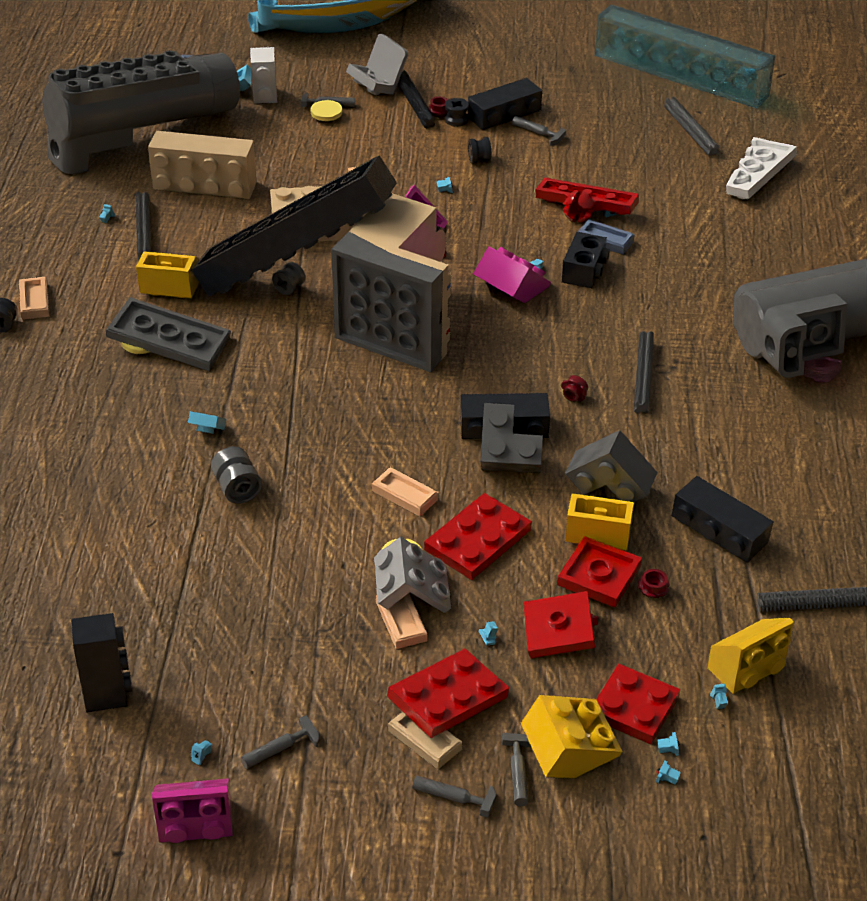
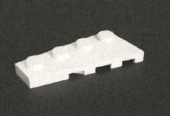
[726,137,797,199]

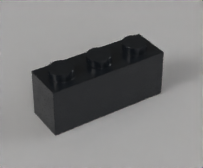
[468,78,542,130]
[460,393,550,439]
[671,476,774,563]
[71,613,133,713]

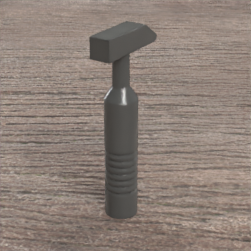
[301,93,356,107]
[512,116,566,146]
[240,715,319,769]
[501,733,531,806]
[413,775,496,818]

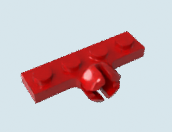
[535,178,639,223]

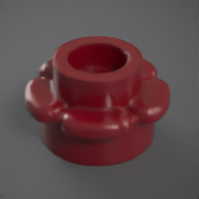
[429,96,448,117]
[561,375,588,402]
[638,569,670,598]

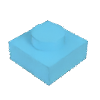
[237,64,252,91]
[188,411,226,434]

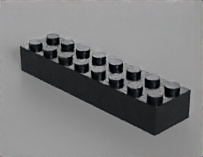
[191,155,397,296]

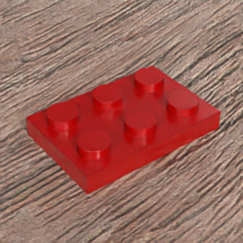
[424,492,532,580]
[387,648,510,738]

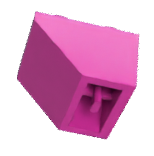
[473,246,552,303]
[152,779,233,843]

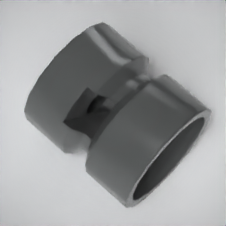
[211,446,262,503]

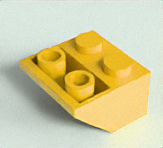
[136,252,199,298]
[565,494,635,550]
[707,618,794,694]
[521,695,623,778]

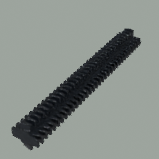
[398,70,435,129]

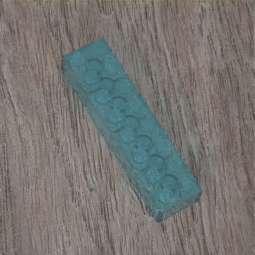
[595,4,775,108]

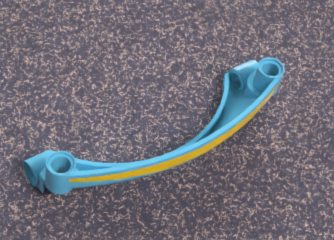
[248,0,417,33]

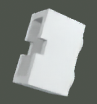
[250,47,277,104]

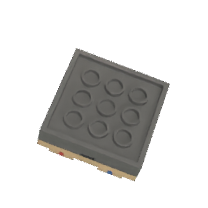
[331,193,451,372]

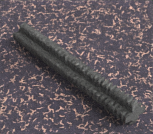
[664,97,720,156]
[136,192,152,260]
[633,331,654,414]
[757,587,867,612]

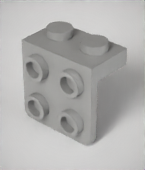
[346,34,408,95]
[374,536,451,613]

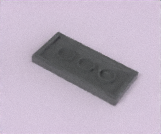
[106,297,231,371]

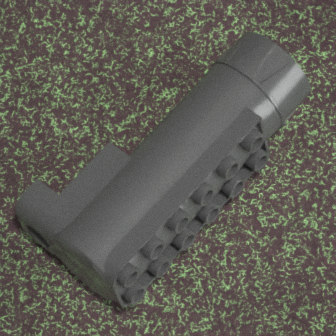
[42,50,240,174]
[733,259,867,378]

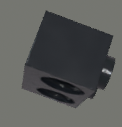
[561,232,610,289]

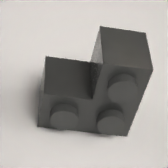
[480,403,543,473]
[565,430,658,502]

